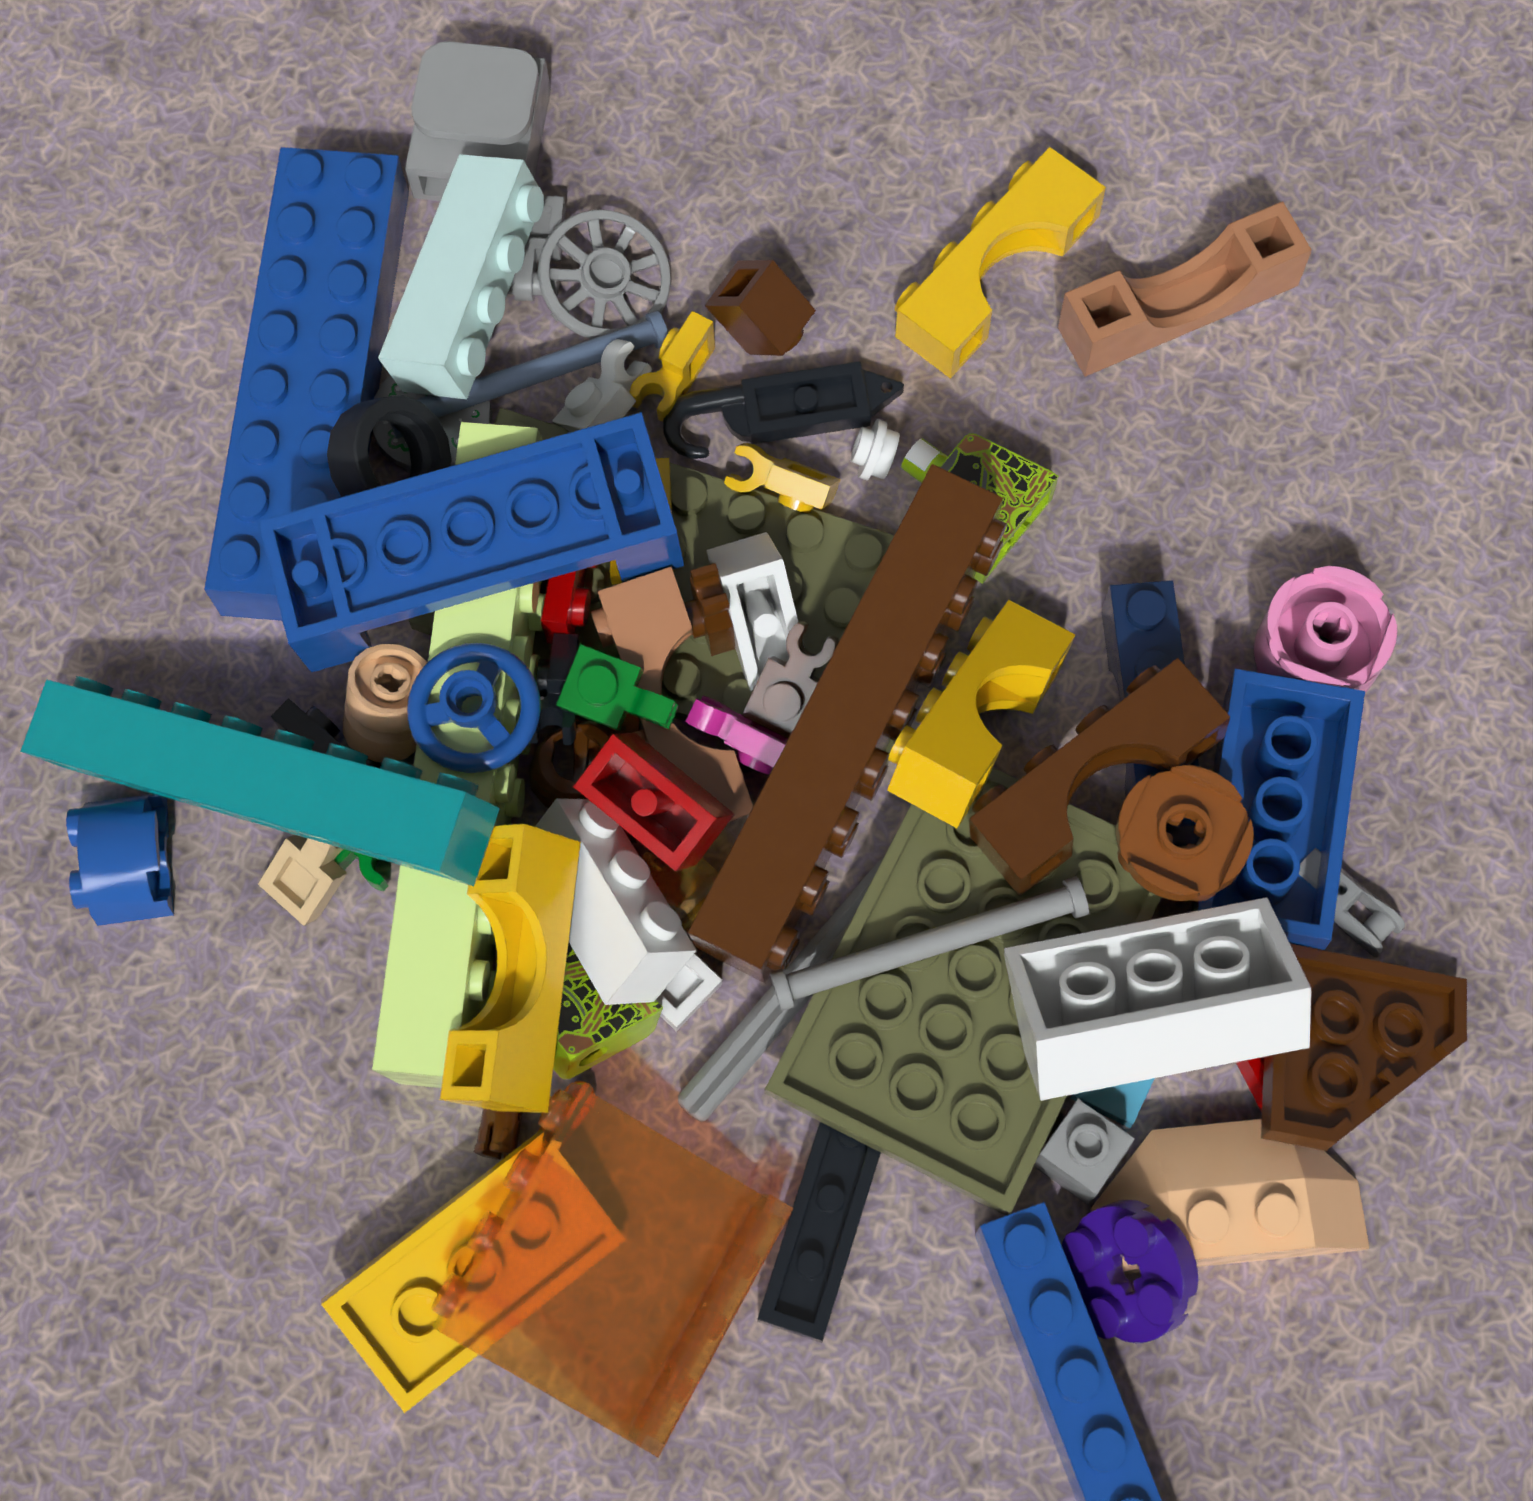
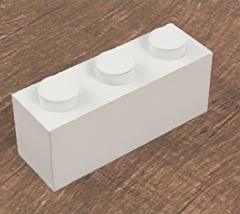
[535,799,697,1005]

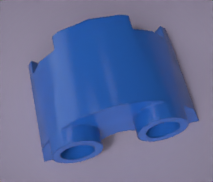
[66,794,174,926]

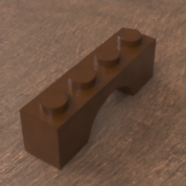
[969,658,1231,896]

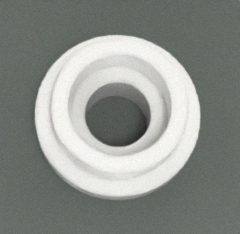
[850,419,900,480]

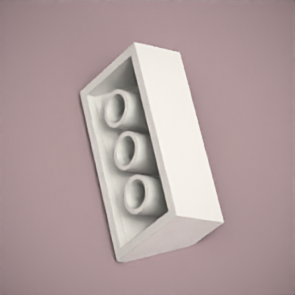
[1004,898,1311,1101]

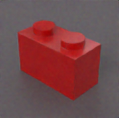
[573,733,735,871]

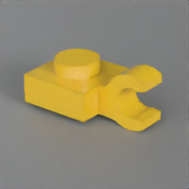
[629,311,715,422]
[724,443,841,513]

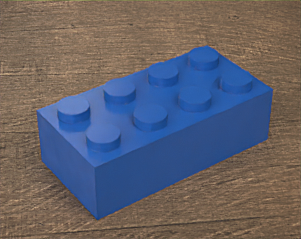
[1191,669,1365,950]

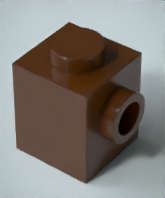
[704,260,816,356]

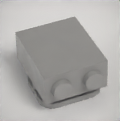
[405,41,551,201]

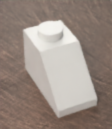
[706,532,805,691]

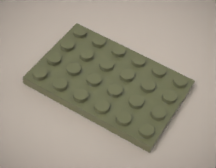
[765,768,1161,1216]

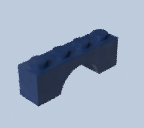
[1101,580,1200,846]

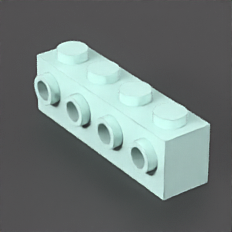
[378,154,544,399]

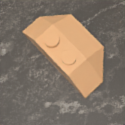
[1090,1119,1370,1274]

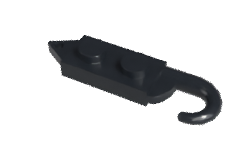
[663,361,904,459]

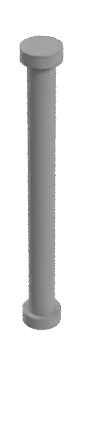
[769,876,1089,1011]

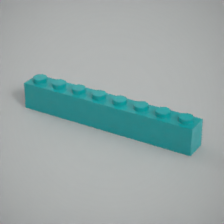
[20,676,500,886]

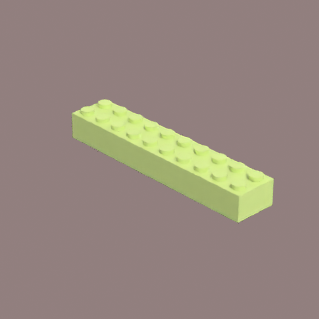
[372,422,546,1088]

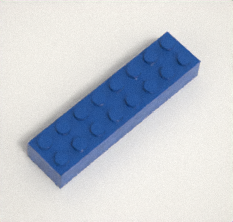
[204,147,409,621]

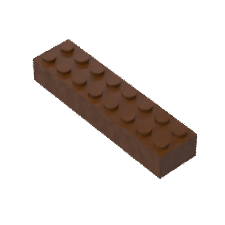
[688,464,1007,984]

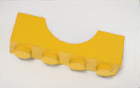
[895,147,1106,379]
[887,599,1076,828]
[440,824,581,1113]

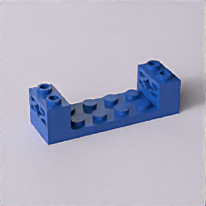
[258,412,684,673]

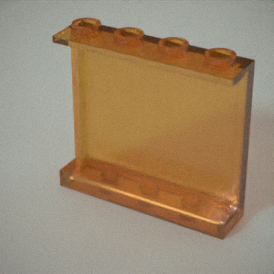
[431,1083,793,1458]

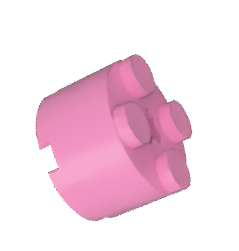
[1254,566,1397,694]

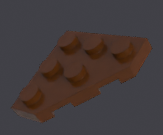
[1261,943,1467,1151]

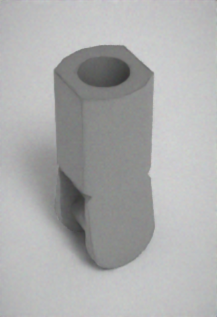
[1299,848,1405,957]

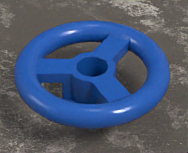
[407,643,541,773]

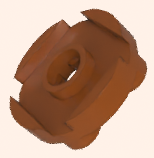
[1116,765,1254,902]

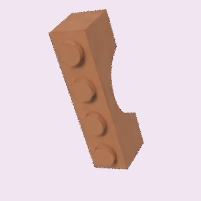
[1058,201,1312,377]
[591,567,753,823]

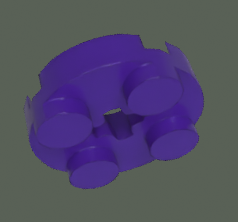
[1062,1200,1199,1343]

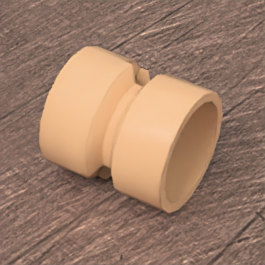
[343,644,427,762]

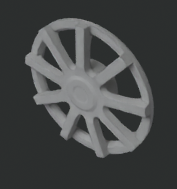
[537,210,671,340]

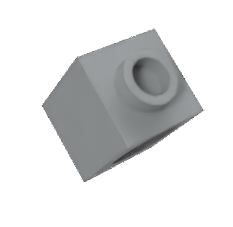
[1034,1099,1135,1205]

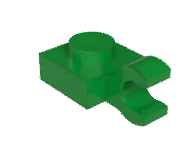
[556,644,679,731]

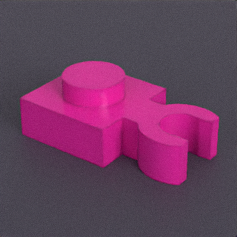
[685,696,788,774]

